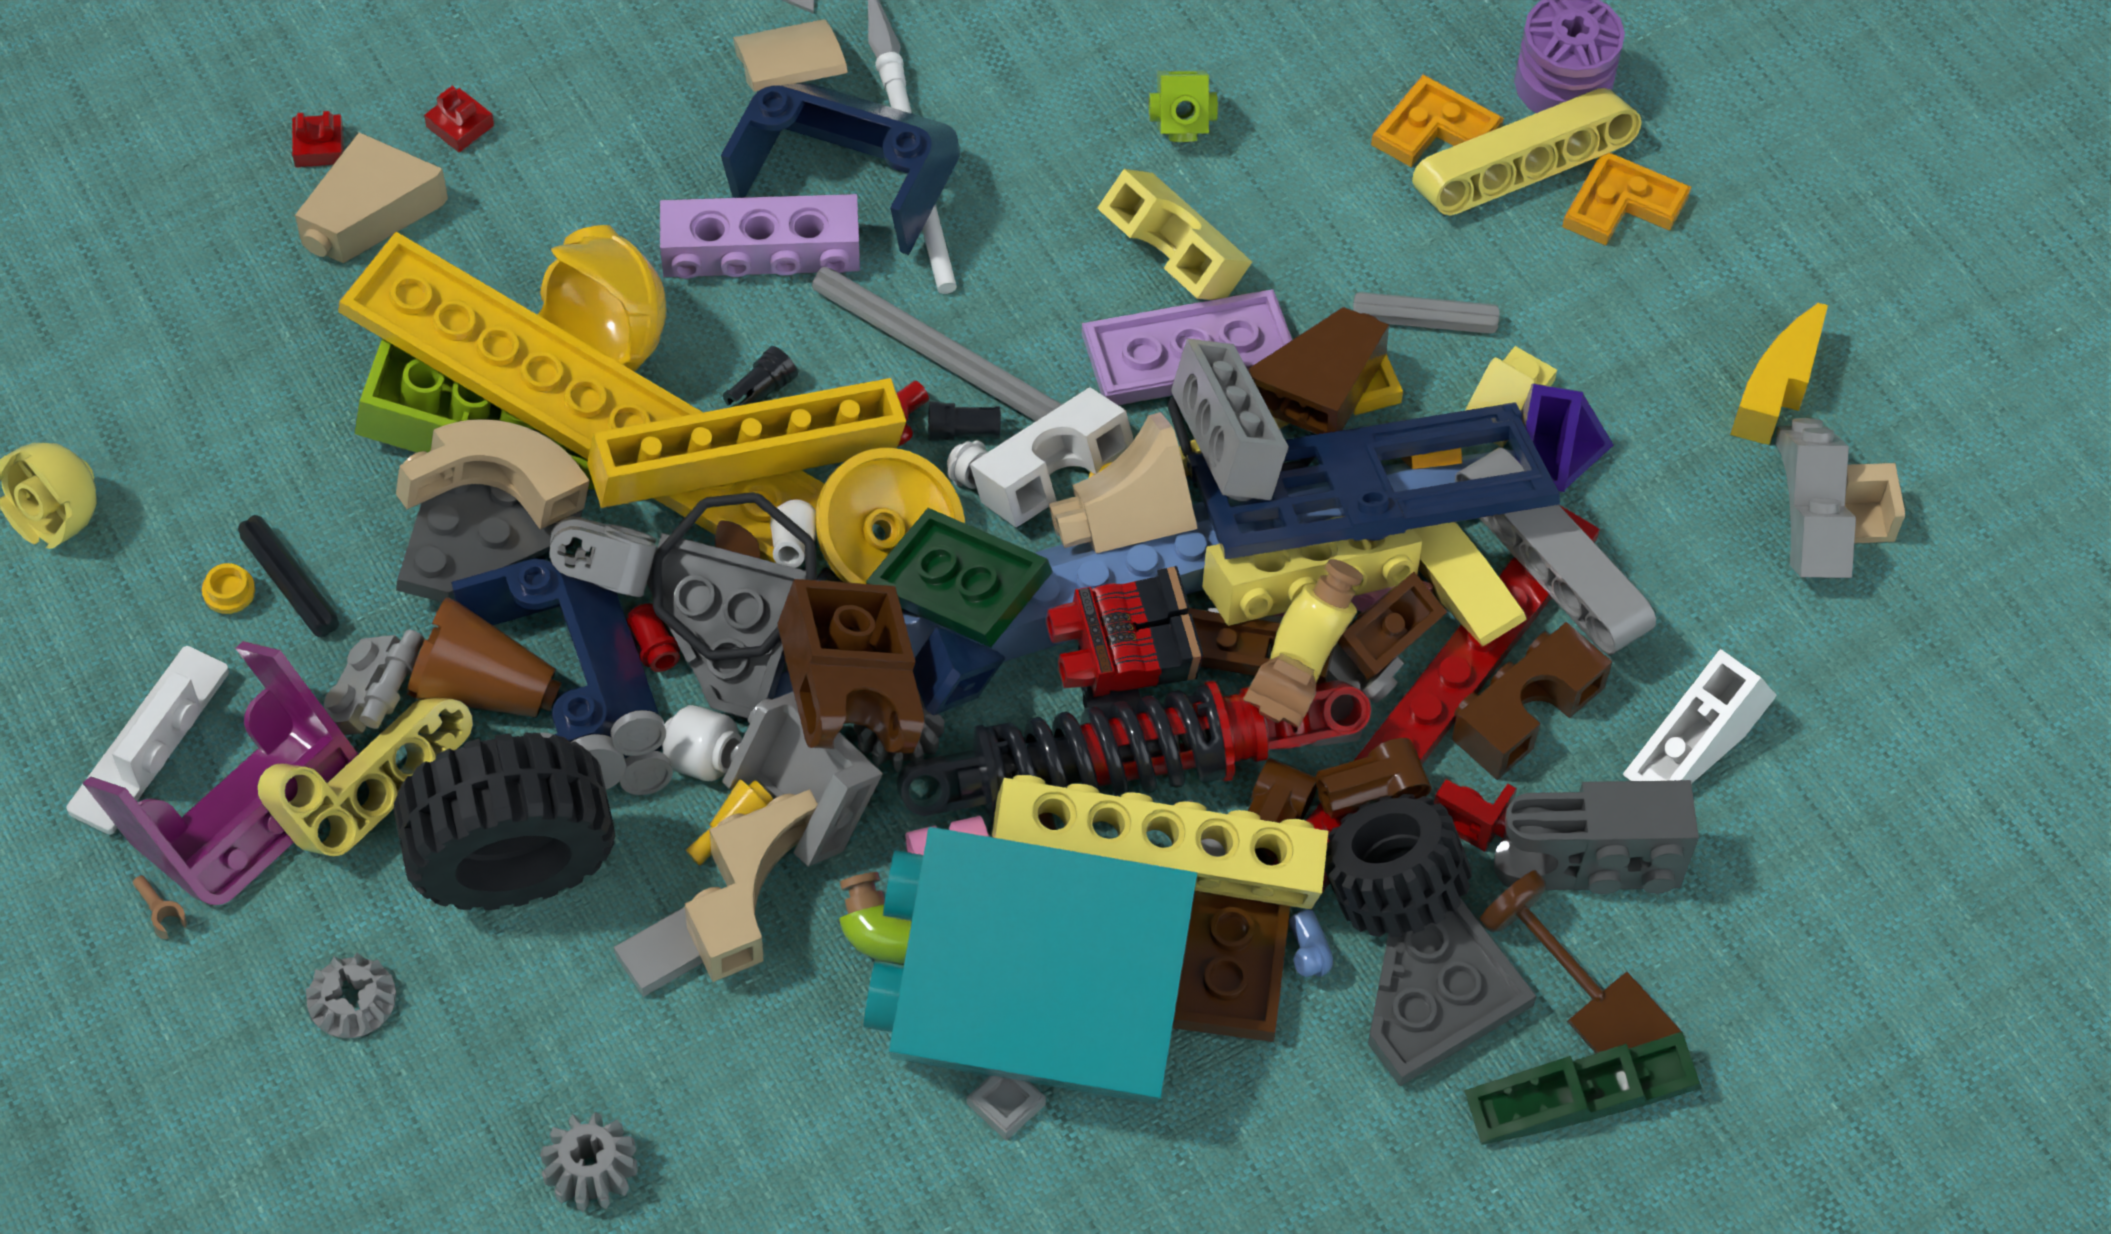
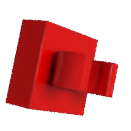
[424,85,494,153]
[292,111,344,168]

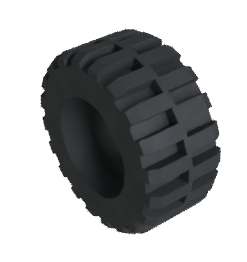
[394,733,616,910]

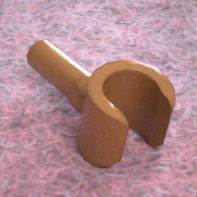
[133,875,187,939]

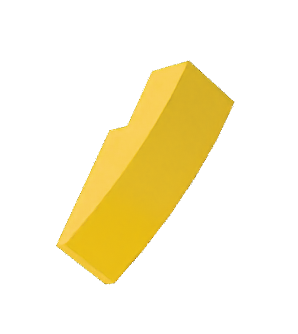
[1730,303,1828,445]

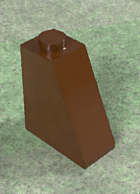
[1248,307,1389,434]

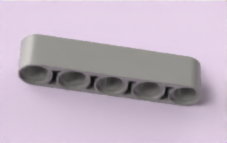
[1455,448,1656,655]

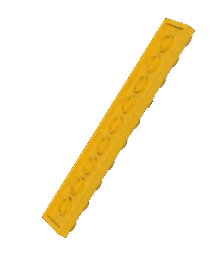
[338,232,824,563]

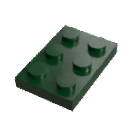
[866,508,1053,648]

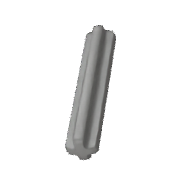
[1353,292,1499,334]

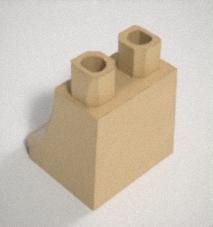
[1049,412,1198,553]

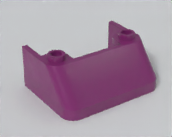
[82,641,358,905]

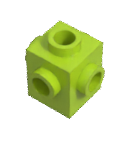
[1148,70,1218,142]

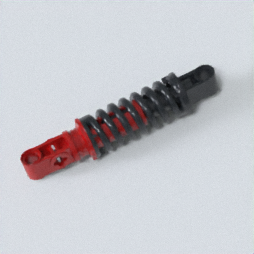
[897,680,1371,825]

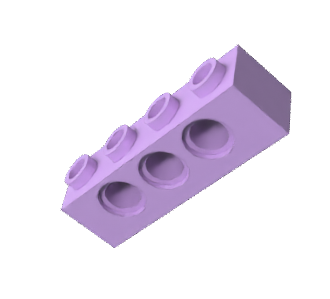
[660,194,860,279]

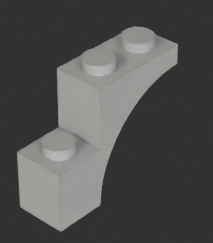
[1776,418,1856,578]

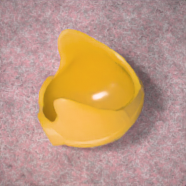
[537,225,666,372]

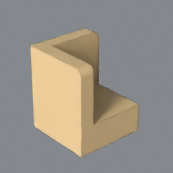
[1845,463,1905,543]

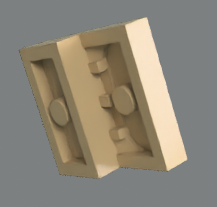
[733,19,848,92]

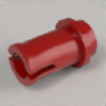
[626,603,680,672]

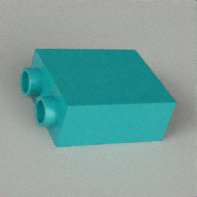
[863,827,1197,1104]

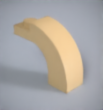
[396,420,590,530]

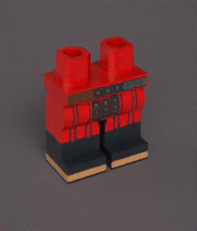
[1046,566,1204,697]

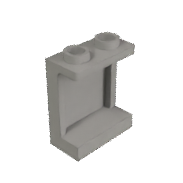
[722,692,883,867]

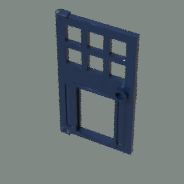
[1186,402,1560,560]

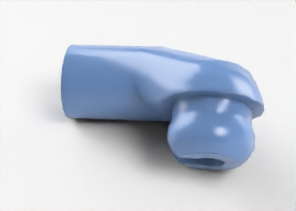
[1288,910,1333,977]

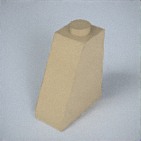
[295,132,448,263]

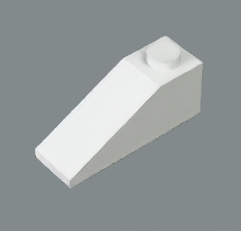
[1623,649,1777,784]

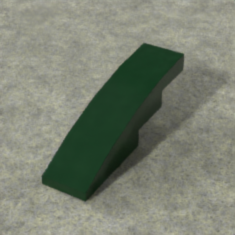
[1464,1032,1702,1145]

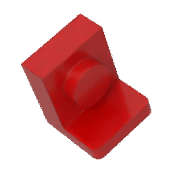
[1434,779,1517,852]

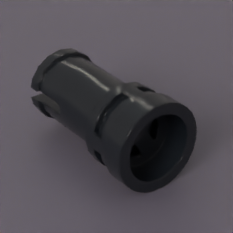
[723,346,798,406]
[928,401,1001,442]

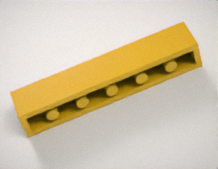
[587,378,906,508]

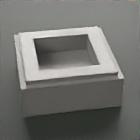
[967,1076,1046,1141]

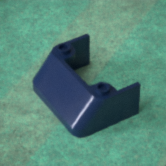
[721,83,960,255]
[451,559,662,759]

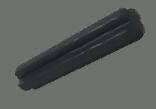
[238,515,339,638]

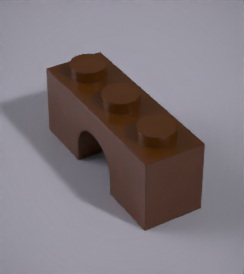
[1451,622,1612,780]

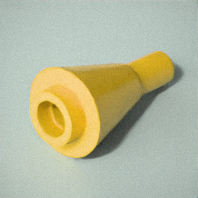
[685,779,773,866]

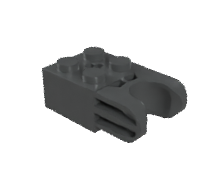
[1494,780,1699,894]

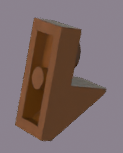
[1337,572,1447,679]

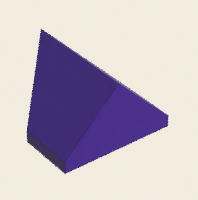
[1515,383,1614,492]

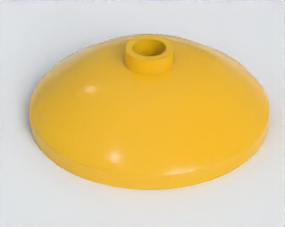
[815,448,965,584]

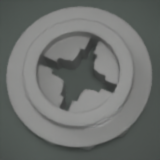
[306,952,396,1038]

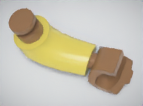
[1243,559,1363,729]

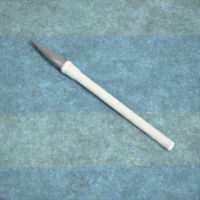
[868,0,957,294]

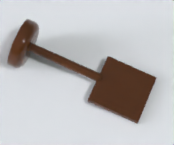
[1479,870,1682,1053]

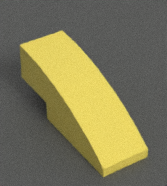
[1414,522,1527,647]

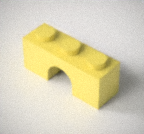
[1097,169,1252,300]

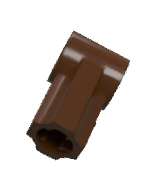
[1315,738,1432,819]
[1248,757,1317,865]

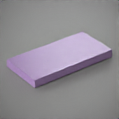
[1082,289,1292,405]

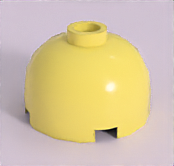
[0,443,97,549]

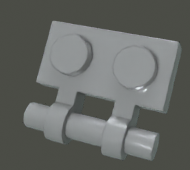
[324,630,425,735]

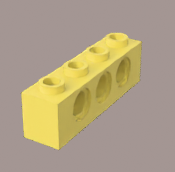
[1202,516,1422,626]

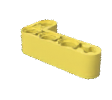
[258,698,473,856]

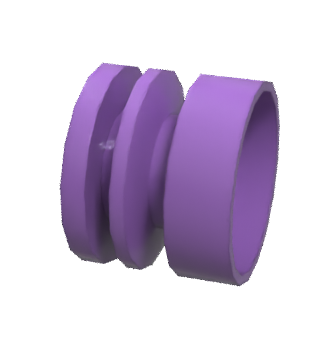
[1514,0,1625,113]

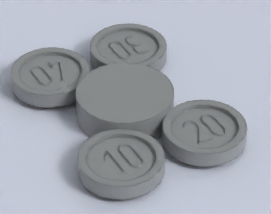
[540,710,673,795]

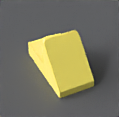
[1465,346,1557,448]

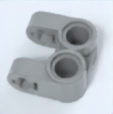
[549,516,657,597]

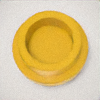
[202,563,256,614]

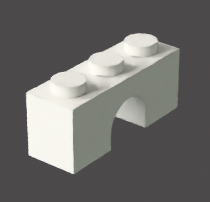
[970,387,1134,528]

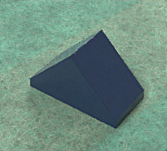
[912,626,1005,716]

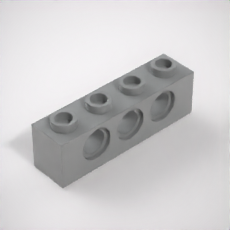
[1171,338,1289,501]

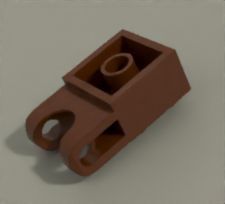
[777,579,924,753]

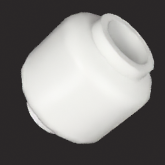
[662,705,742,781]

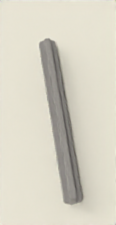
[812,267,1062,421]

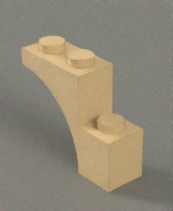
[684,789,818,982]

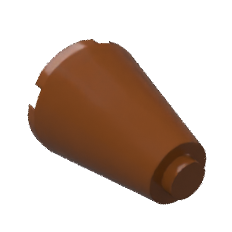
[407,597,562,718]

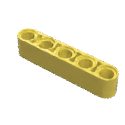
[1412,88,1642,216]

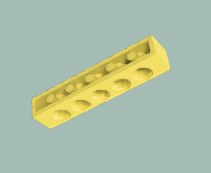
[992,775,1328,909]

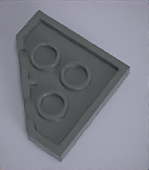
[396,484,583,602]
[647,533,806,721]
[1368,897,1537,1086]

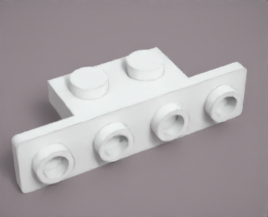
[66,646,229,835]

